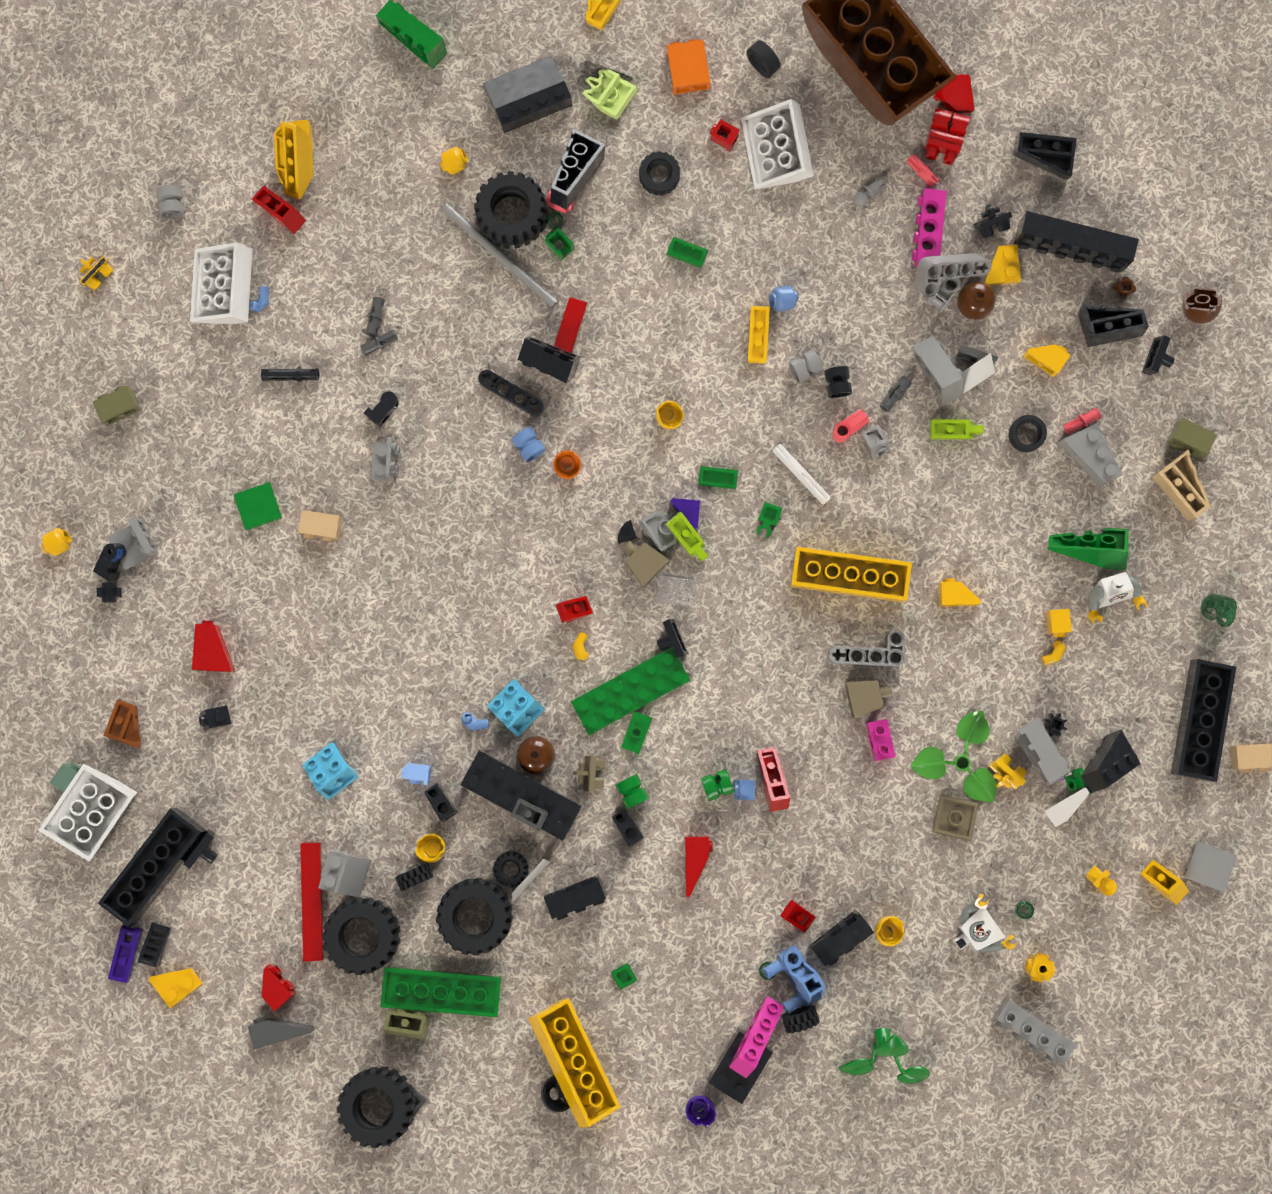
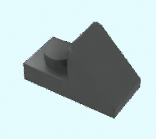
[957,345,998,365]
[511,798,548,831]

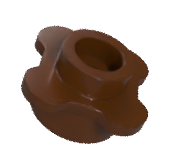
[1113,277,1136,299]

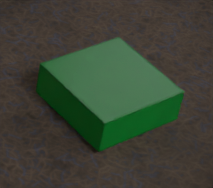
[611,963,637,990]

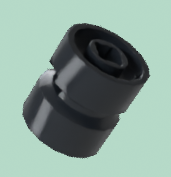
[824,366,853,398]

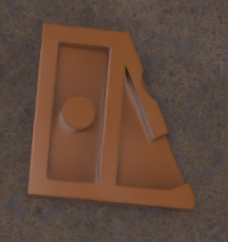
[103,699,141,748]

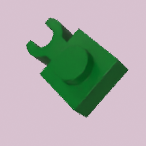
[756,502,783,538]

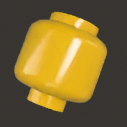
[439,147,469,175]
[41,528,72,556]

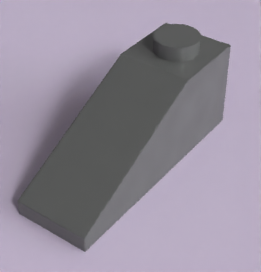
[248,1016,314,1049]

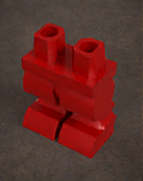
[925,108,971,165]

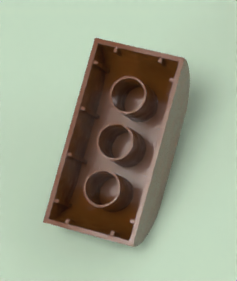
[802,0,957,125]

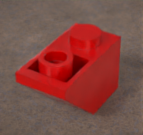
[262,964,296,1012]

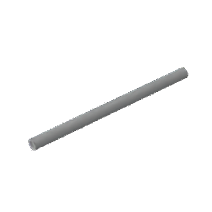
[442,203,558,308]

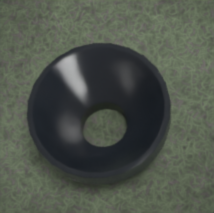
[540,1075,570,1112]

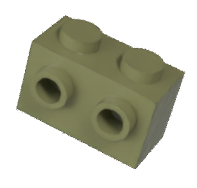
[93,386,142,426]
[1167,418,1217,459]
[383,1009,430,1041]

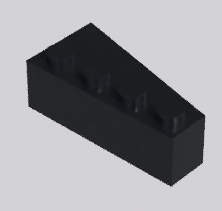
[550,128,606,210]

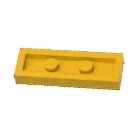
[747,306,770,364]

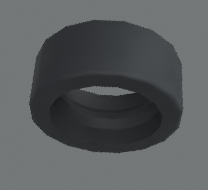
[746,40,781,78]
[1008,415,1047,453]

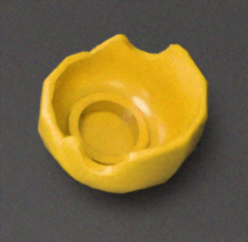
[655,401,684,430]
[415,833,446,864]
[875,916,905,946]

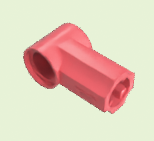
[832,409,870,443]

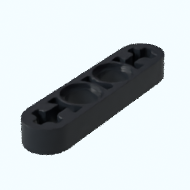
[478,370,544,417]

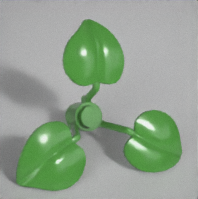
[911,711,996,803]

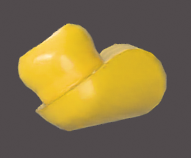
[572,631,589,661]
[1041,640,1066,666]

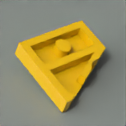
[586,0,622,31]
[984,244,1021,285]
[148,968,203,1008]

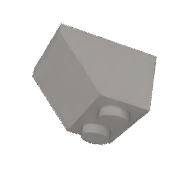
[318,849,371,897]

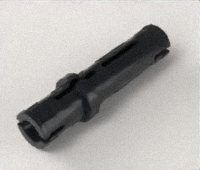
[261,367,320,382]

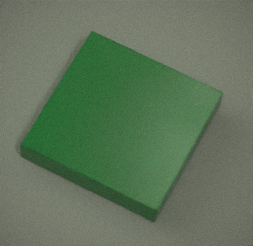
[233,482,282,531]

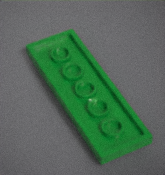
[571,647,691,735]
[380,967,502,1017]

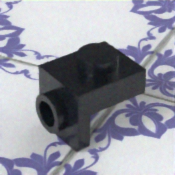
[199,705,231,731]

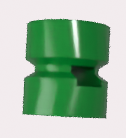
[701,769,735,801]
[615,774,649,809]

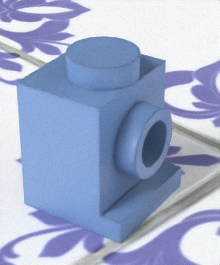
[734,780,755,800]

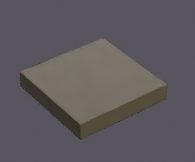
[932,794,979,841]

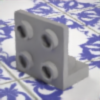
[371,437,400,481]
[108,517,159,570]

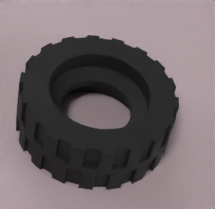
[639,151,680,196]

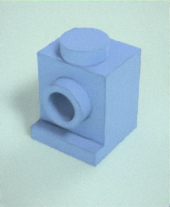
[401,763,432,785]

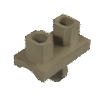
[573,756,605,792]

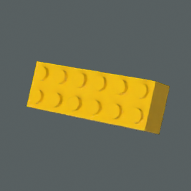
[790,547,912,603]
[528,998,621,1128]

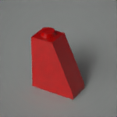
[192,620,235,673]

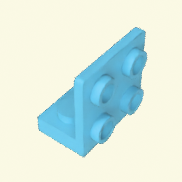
[487,679,545,737]
[302,742,359,801]

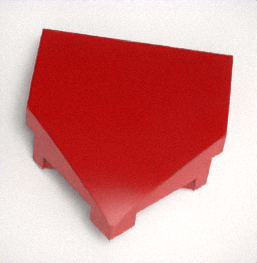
[933,74,975,113]

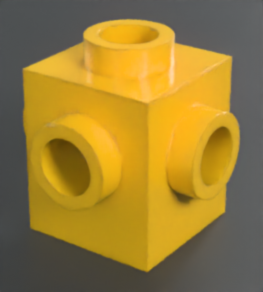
[1025,952,1056,983]

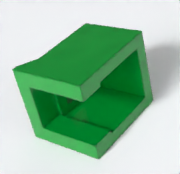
[545,228,574,261]

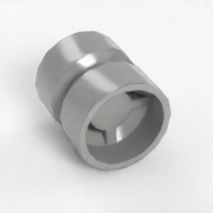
[157,185,184,219]
[788,349,824,383]

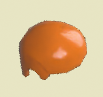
[553,450,582,479]

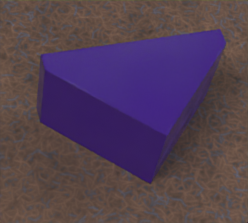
[670,498,700,530]

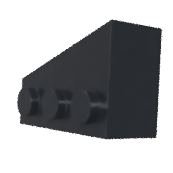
[1013,132,1077,180]
[1078,304,1149,347]
[517,336,581,383]
[1081,729,1141,793]
[544,874,607,921]
[809,910,874,966]

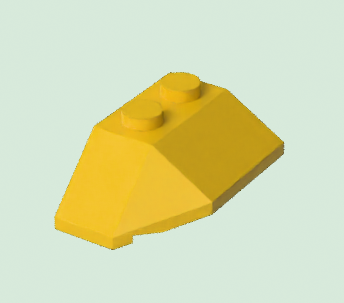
[274,121,314,199]

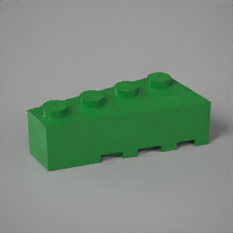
[375,0,448,69]

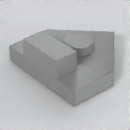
[639,511,677,553]

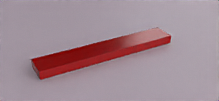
[300,842,324,962]

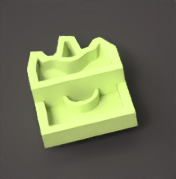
[583,69,638,120]

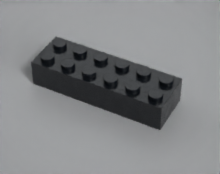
[1014,211,1139,273]
[1171,659,1236,782]
[460,750,582,841]
[97,807,207,927]

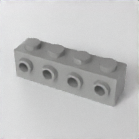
[993,997,1076,1065]

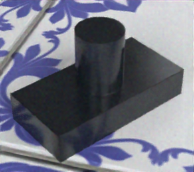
[1141,335,1175,375]
[657,619,688,658]
[183,829,218,869]

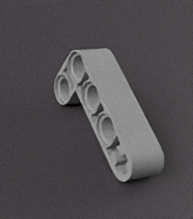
[915,253,991,298]
[827,630,905,667]

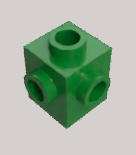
[1064,767,1091,795]

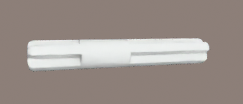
[773,444,830,504]

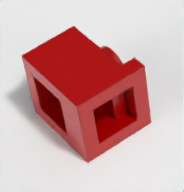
[709,119,740,152]

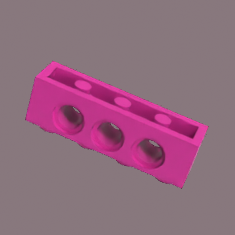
[912,188,947,267]
[729,996,784,1078]

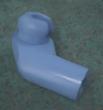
[249,286,269,312]
[461,712,489,731]

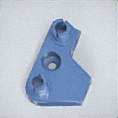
[762,945,826,1014]

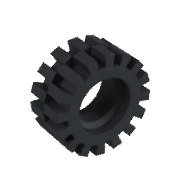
[493,851,529,887]
[395,863,433,891]
[781,1005,820,1033]

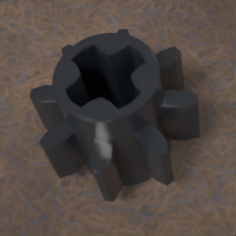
[97,582,122,603]
[1042,713,1067,736]

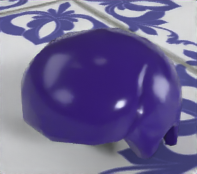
[685,1095,716,1127]

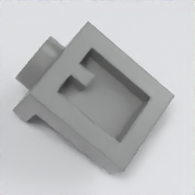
[861,425,890,459]

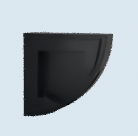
[618,520,637,544]

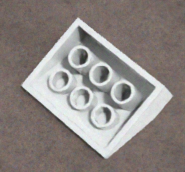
[741,99,814,190]
[190,242,253,324]
[38,764,137,862]

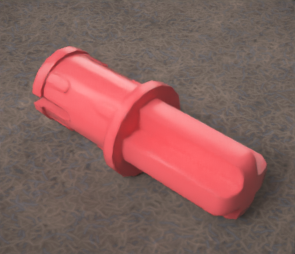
[907,154,940,188]
[1063,408,1102,435]

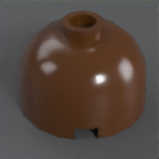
[957,281,996,320]
[1182,288,1222,324]
[517,736,555,774]

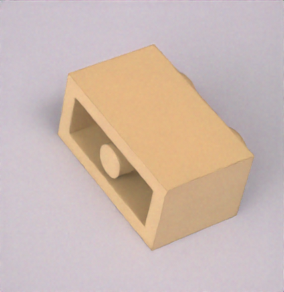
[298,510,343,543]
[1230,744,1272,773]

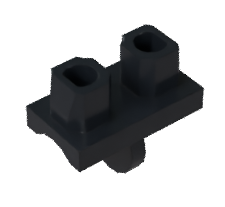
[974,204,1012,238]

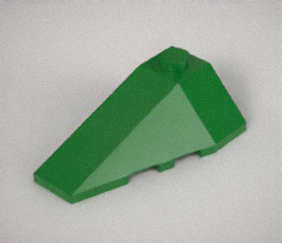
[1048,528,1129,570]

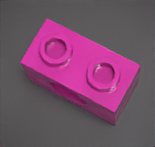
[865,719,896,761]

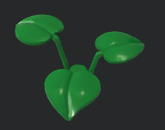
[838,1028,931,1084]

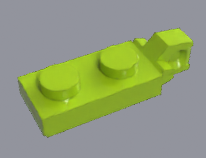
[930,419,984,440]
[665,512,709,561]

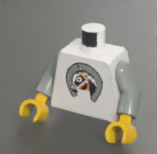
[1087,572,1148,624]
[954,894,1018,952]

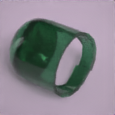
[1200,593,1237,627]

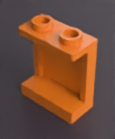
[666,39,710,95]

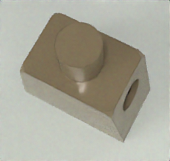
[623,541,669,588]
[844,680,892,719]

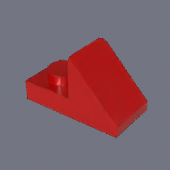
[555,596,593,623]
[780,900,816,933]

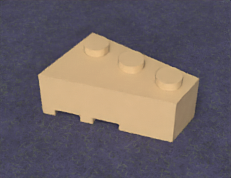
[1152,449,1211,521]

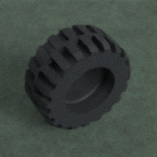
[474,171,548,249]
[436,878,513,956]
[322,897,401,975]
[337,1066,417,1148]

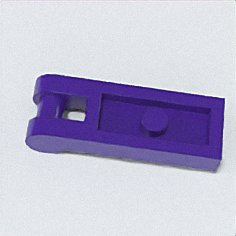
[108,924,143,983]

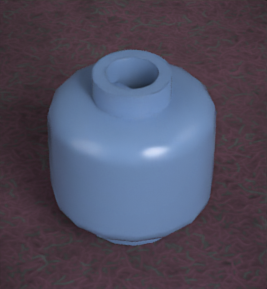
[769,285,798,312]

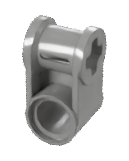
[927,278,961,313]

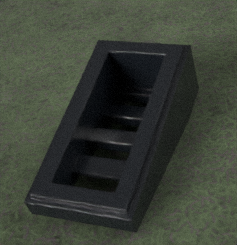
[137,922,171,967]

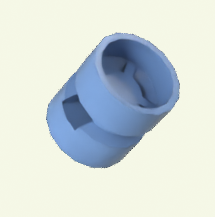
[511,427,546,463]

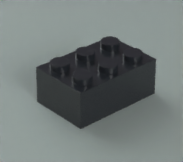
[707,1028,773,1104]

